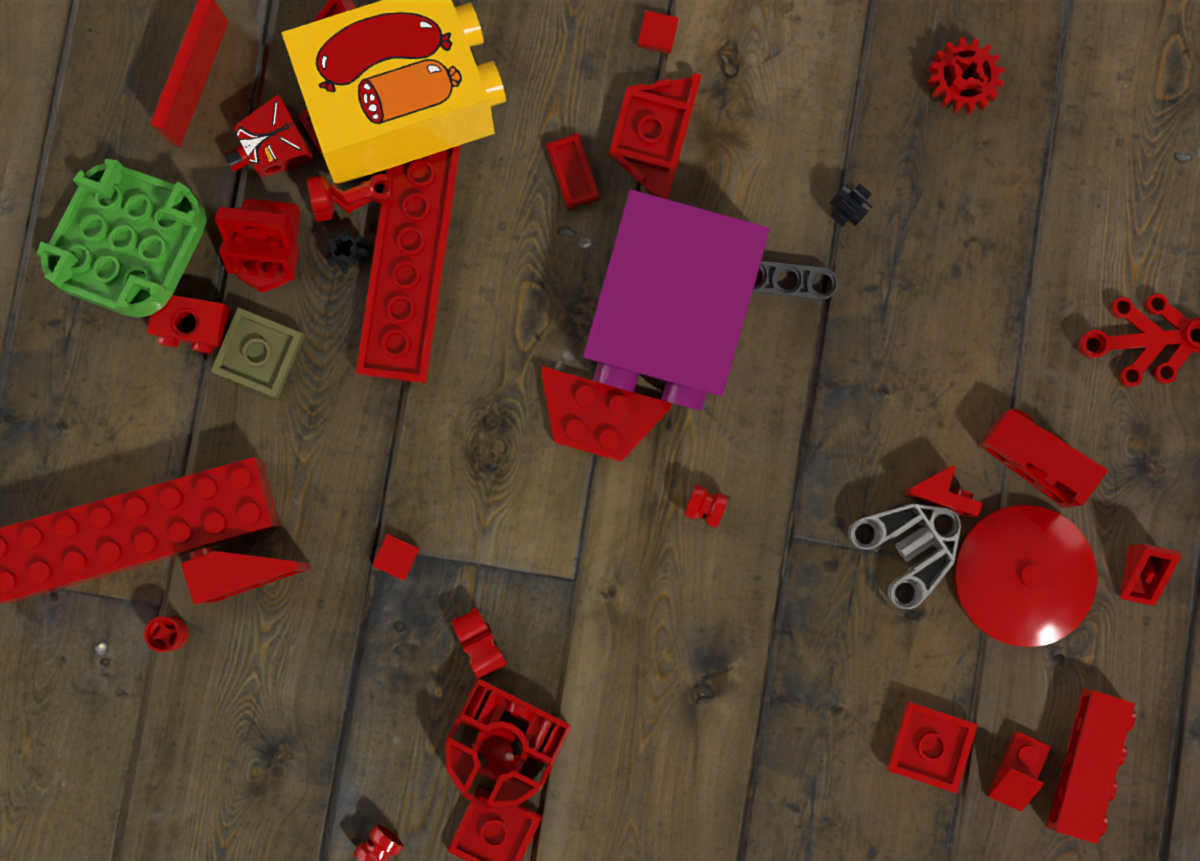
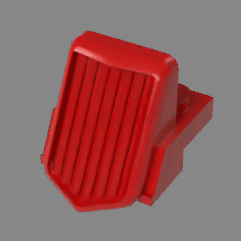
[215,199,301,293]

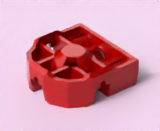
[445,679,572,809]

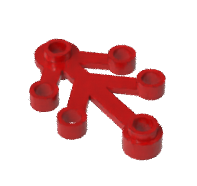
[1078,294,1200,388]

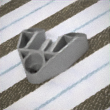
[848,504,961,609]

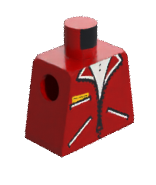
[224,94,315,177]

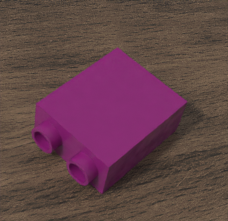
[583,189,770,411]

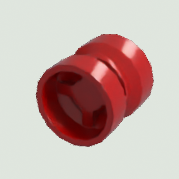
[683,484,729,529]
[144,616,189,653]
[353,823,404,861]

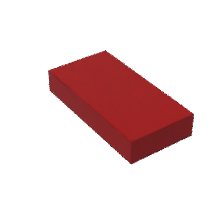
[546,133,600,210]

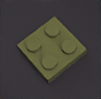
[211,308,305,399]

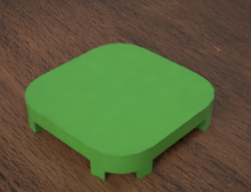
[37,159,206,318]

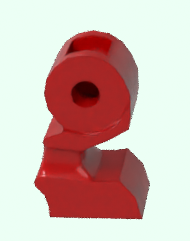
[451,606,509,679]

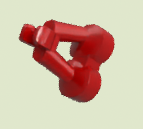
[306,174,392,222]

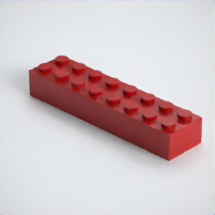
[0,457,281,604]

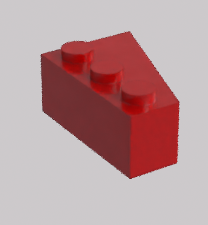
[978,409,1109,508]

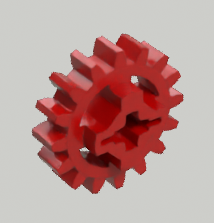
[927,37,1005,115]

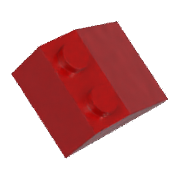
[180,547,311,605]

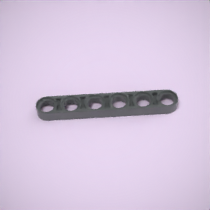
[752,261,838,301]

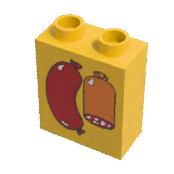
[281,0,506,186]

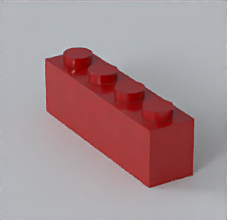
[1046,688,1136,844]

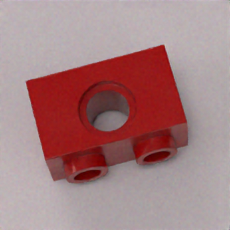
[147,295,232,354]

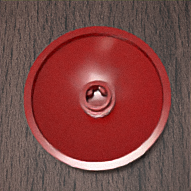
[953,505,1097,647]

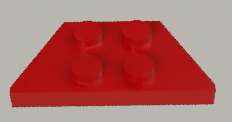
[609,73,702,199]
[541,366,672,462]

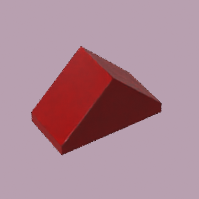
[1119,544,1181,606]

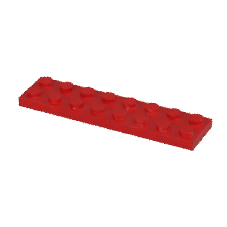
[356,145,462,384]

